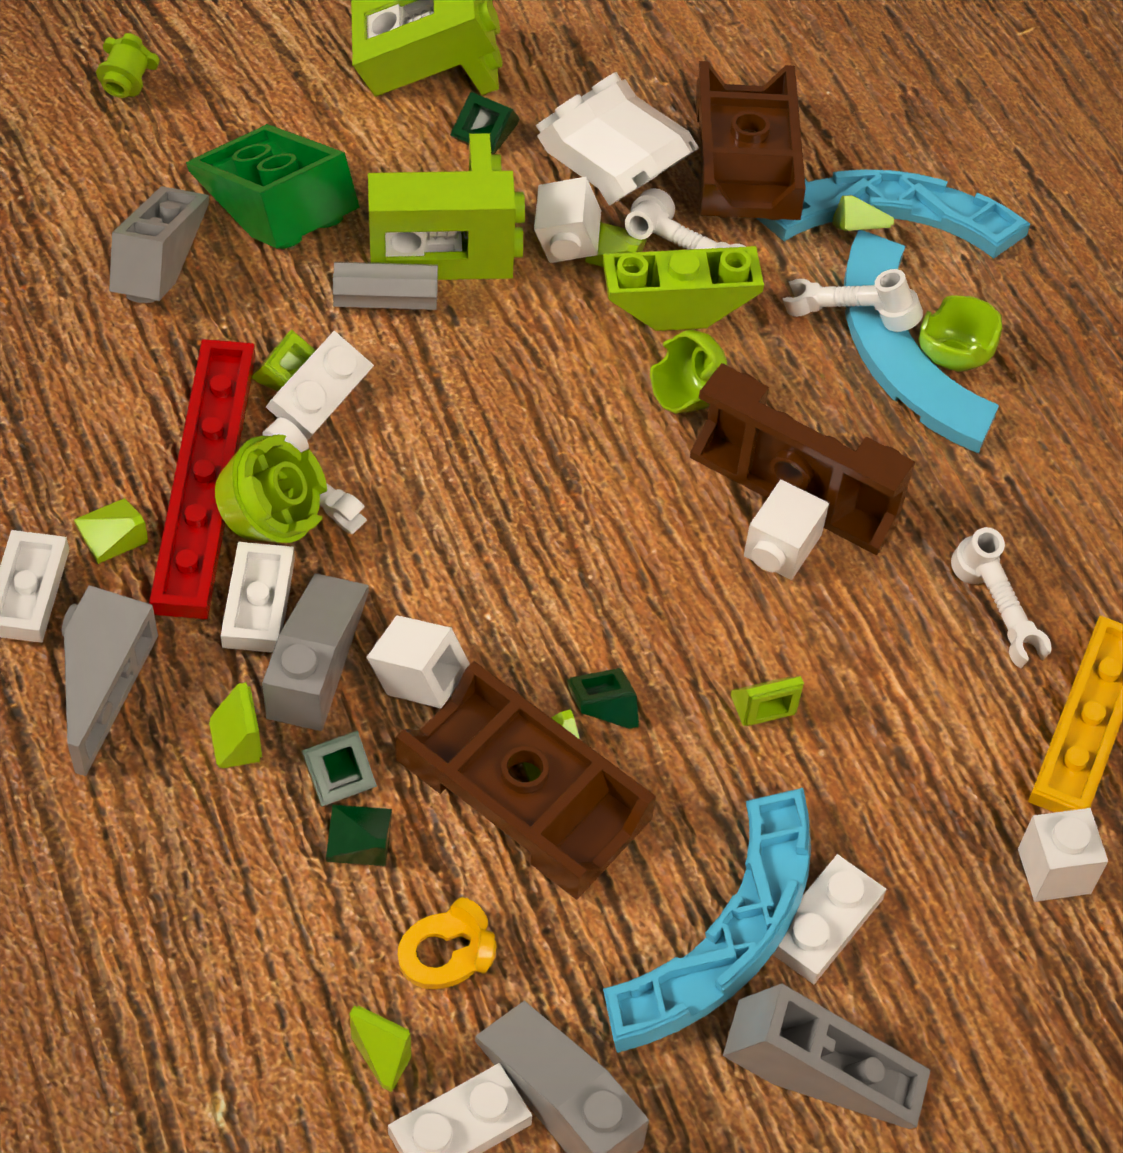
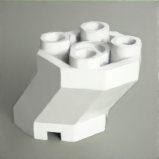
[536,72,699,206]

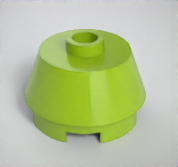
[215,434,327,543]

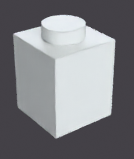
[534,176,601,263]
[744,479,829,580]
[366,615,470,709]
[1018,808,1108,902]

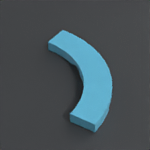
[756,169,1030,259]
[844,230,999,454]
[603,788,811,1053]

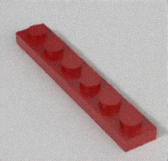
[149,339,256,620]

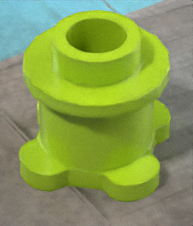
[96,33,160,98]

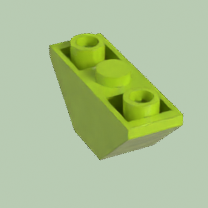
[603,246,764,331]

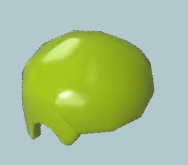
[919,295,1002,372]
[650,330,728,414]

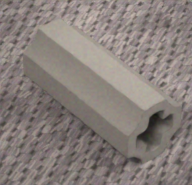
[333,262,438,310]

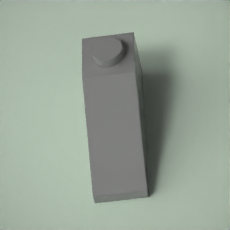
[109,186,209,303]
[262,573,369,731]
[62,585,158,776]
[723,983,931,1129]
[475,1000,649,1153]

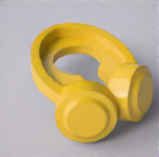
[397,897,497,990]

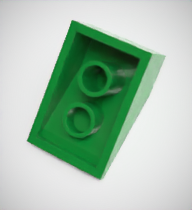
[186,124,360,249]

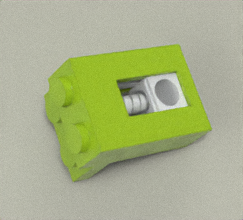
[351,0,503,97]
[368,133,525,280]

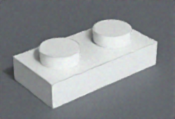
[266,331,374,441]
[0,530,70,643]
[220,542,295,652]
[773,854,887,985]
[388,1063,532,1153]

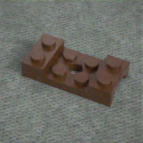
[696,61,806,220]
[690,363,915,555]
[396,661,656,900]

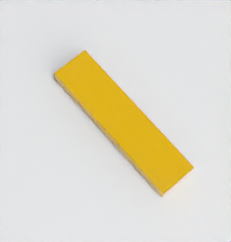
[1028,615,1123,813]

